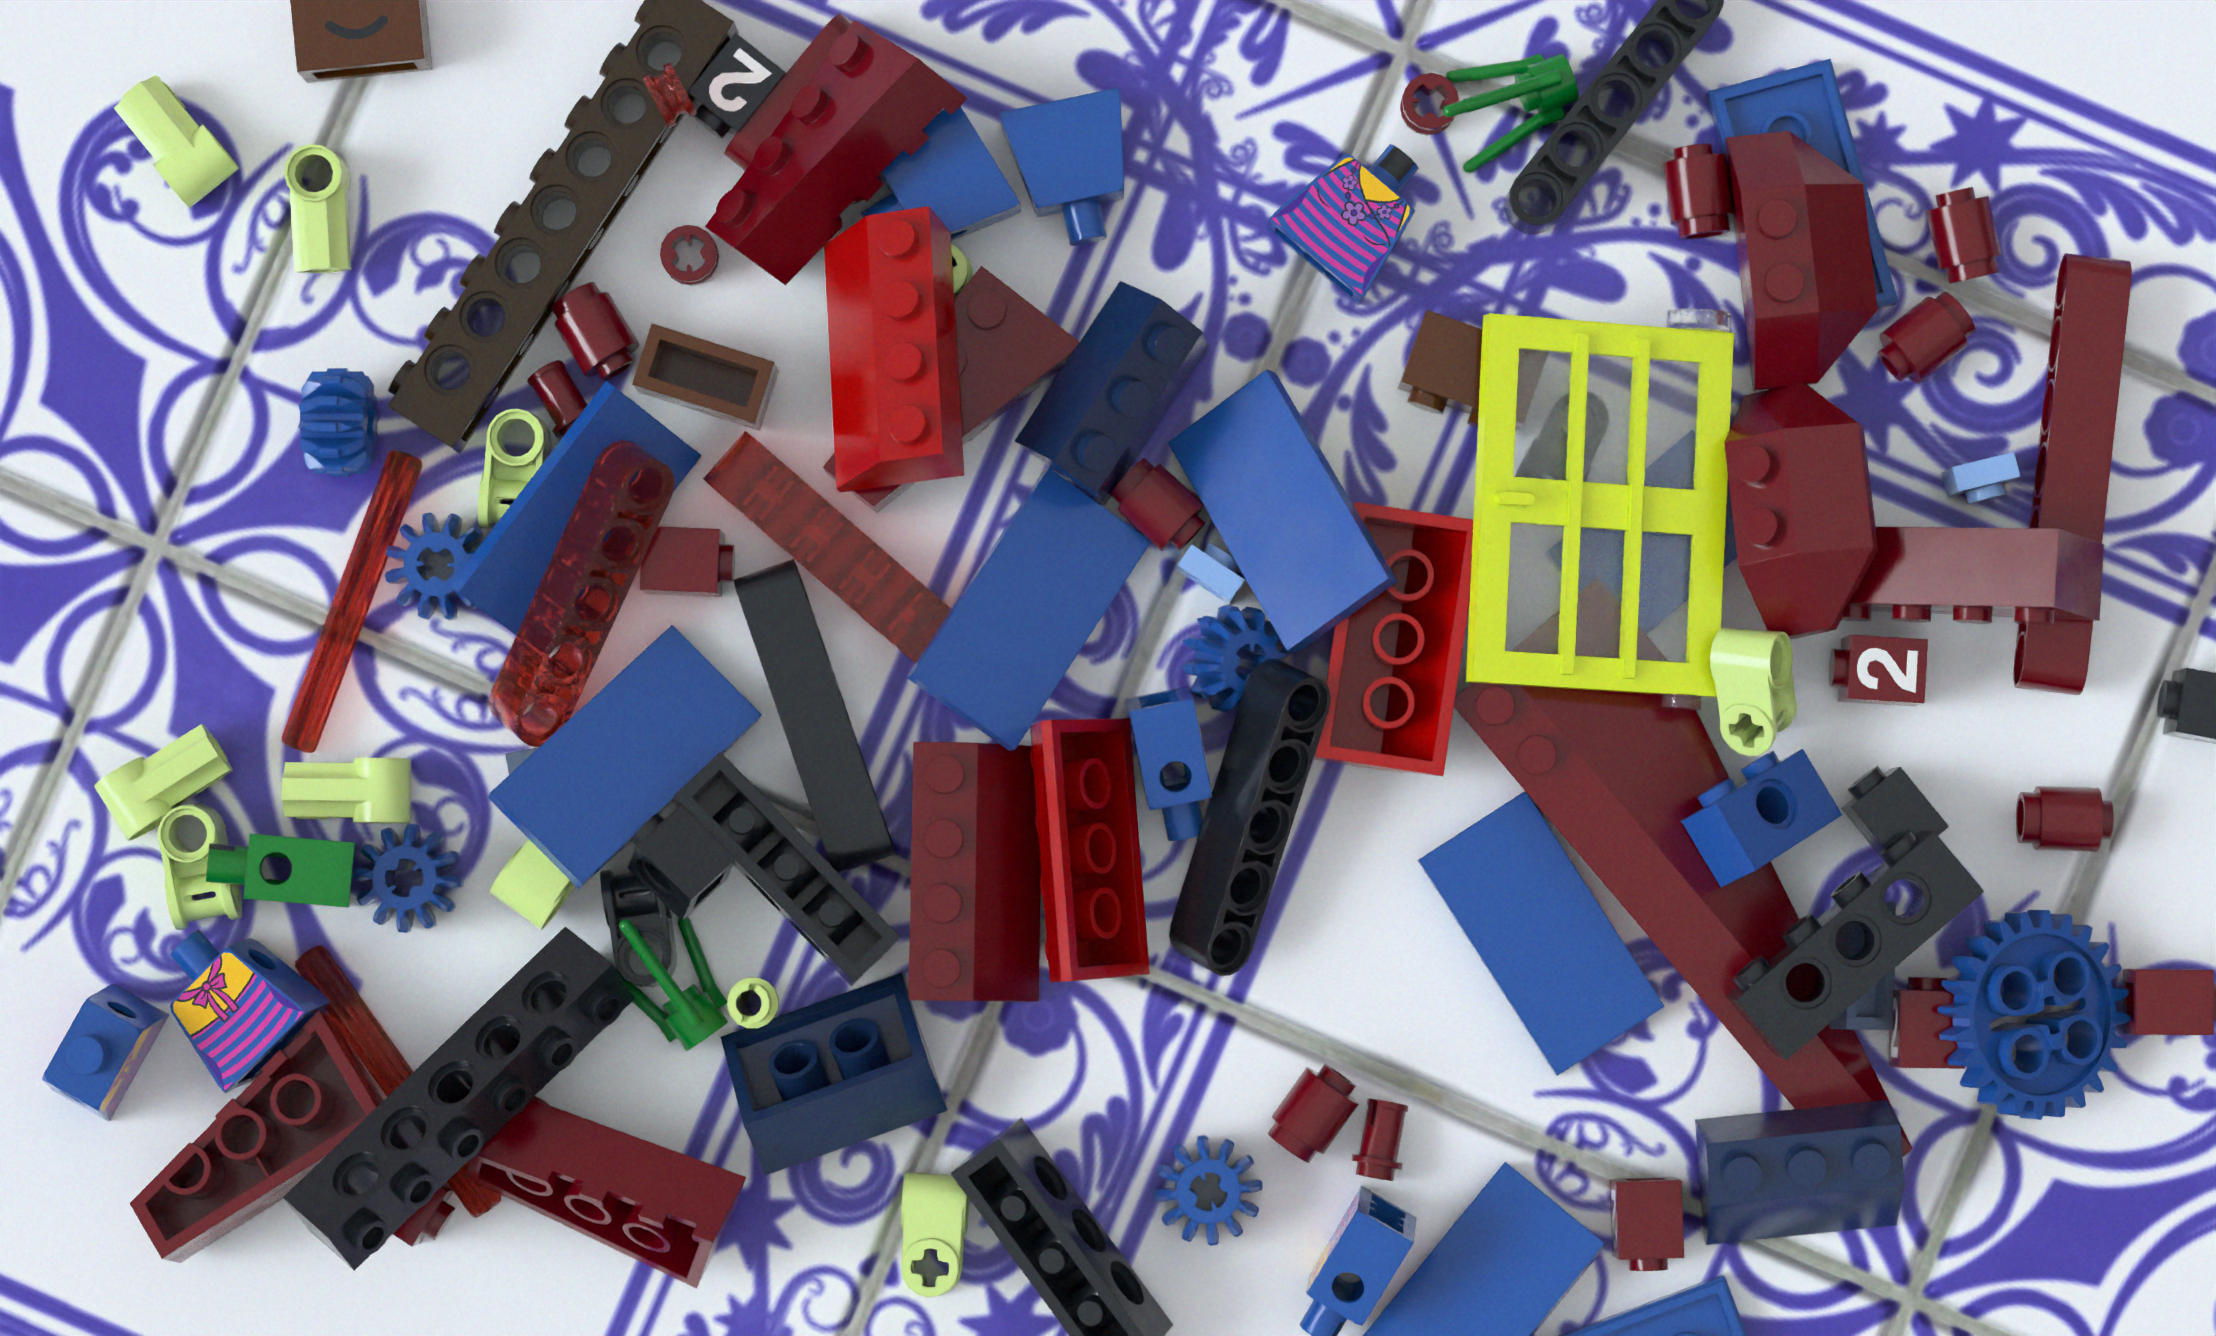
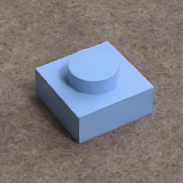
[1941,452,2020,504]
[1176,543,1245,605]

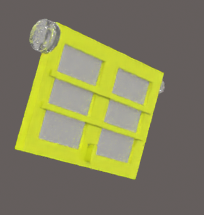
[1466,309,1734,710]

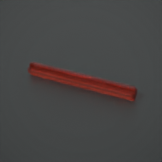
[281,450,423,753]
[295,945,501,1218]

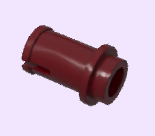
[527,360,588,438]
[1352,1098,1409,1181]

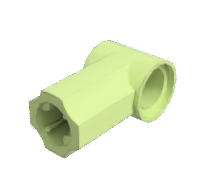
[114,75,240,208]
[284,144,352,274]
[94,724,233,841]
[281,758,411,823]

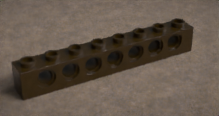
[388,0,739,454]

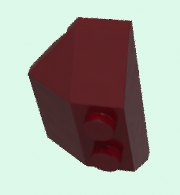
[1724,131,1878,391]
[1724,382,1878,640]

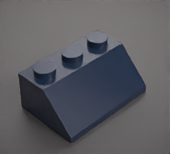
[1015,281,1209,506]
[720,973,948,1175]
[1695,1100,1905,1245]

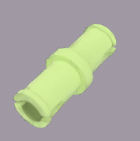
[727,977,779,1028]

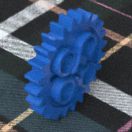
[1938,910,2131,1120]

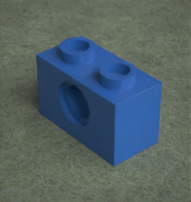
[1681,749,1842,887]

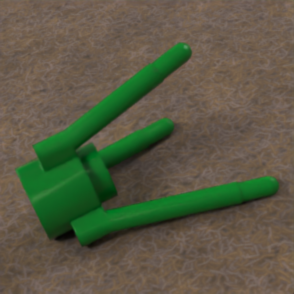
[1443,53,1579,173]
[616,917,728,1051]

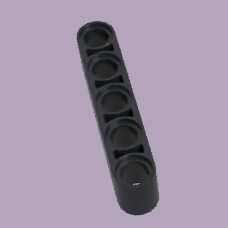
[1504,0,1724,235]
[733,559,896,874]
[1169,659,1331,976]

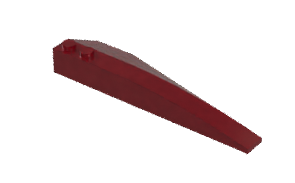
[1454,578,1913,1157]

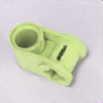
[478,408,551,529]
[1710,628,1798,756]
[158,804,242,930]
[489,839,575,930]
[901,1172,970,1297]

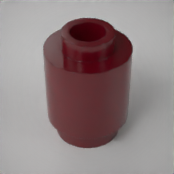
[1663,144,1734,240]
[1926,187,2002,284]
[551,282,640,381]
[1878,292,1976,384]
[1110,457,1205,551]
[2016,786,2114,852]
[1268,1064,1359,1163]

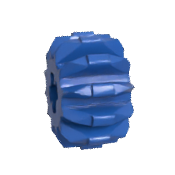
[298,368,379,477]
[385,513,483,621]
[1180,605,1292,713]
[353,824,464,933]
[1153,1135,1263,1246]

